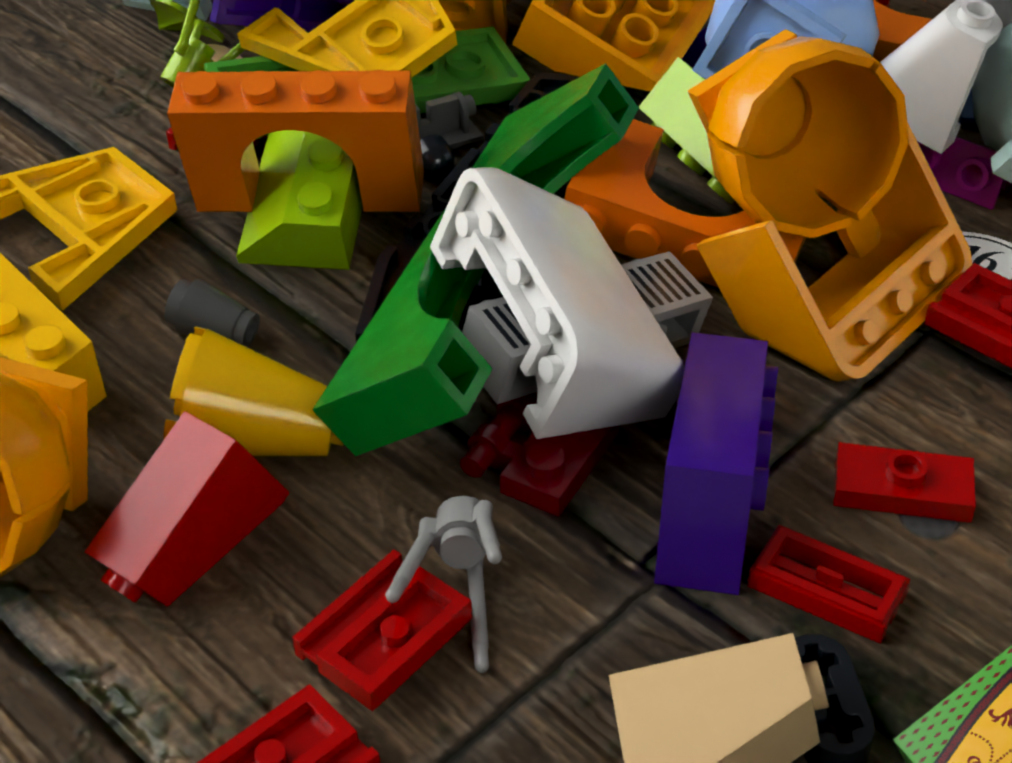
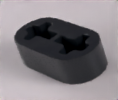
[795,634,875,763]

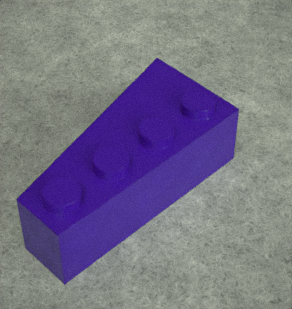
[654,332,778,595]

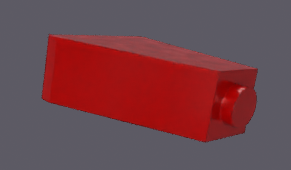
[84,411,290,607]

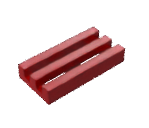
[747,525,911,644]

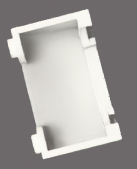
[880,0,1012,154]
[430,167,685,439]

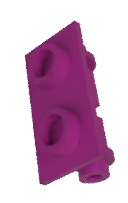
[917,136,1012,210]

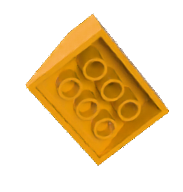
[512,0,715,92]

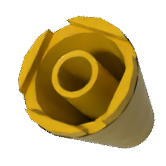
[163,326,344,456]

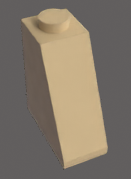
[609,633,829,763]

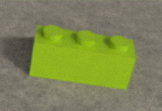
[639,57,735,204]
[236,130,363,270]

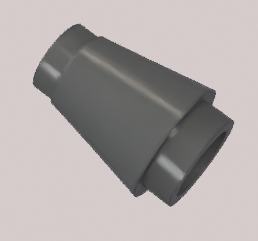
[164,278,260,347]

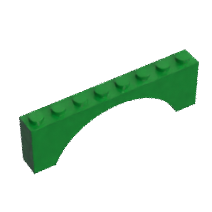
[312,63,639,457]

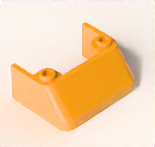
[696,122,972,382]

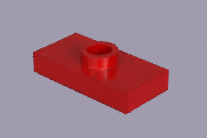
[833,442,976,523]

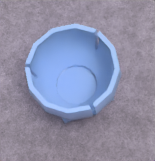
[693,0,880,79]

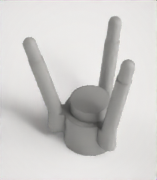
[385,495,502,673]

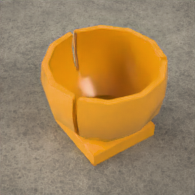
[688,29,909,238]
[0,357,88,578]

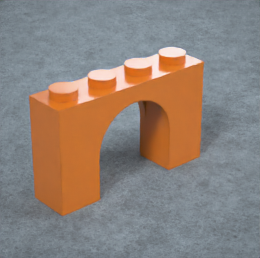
[167,70,424,212]
[564,119,821,288]

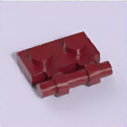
[460,392,619,517]

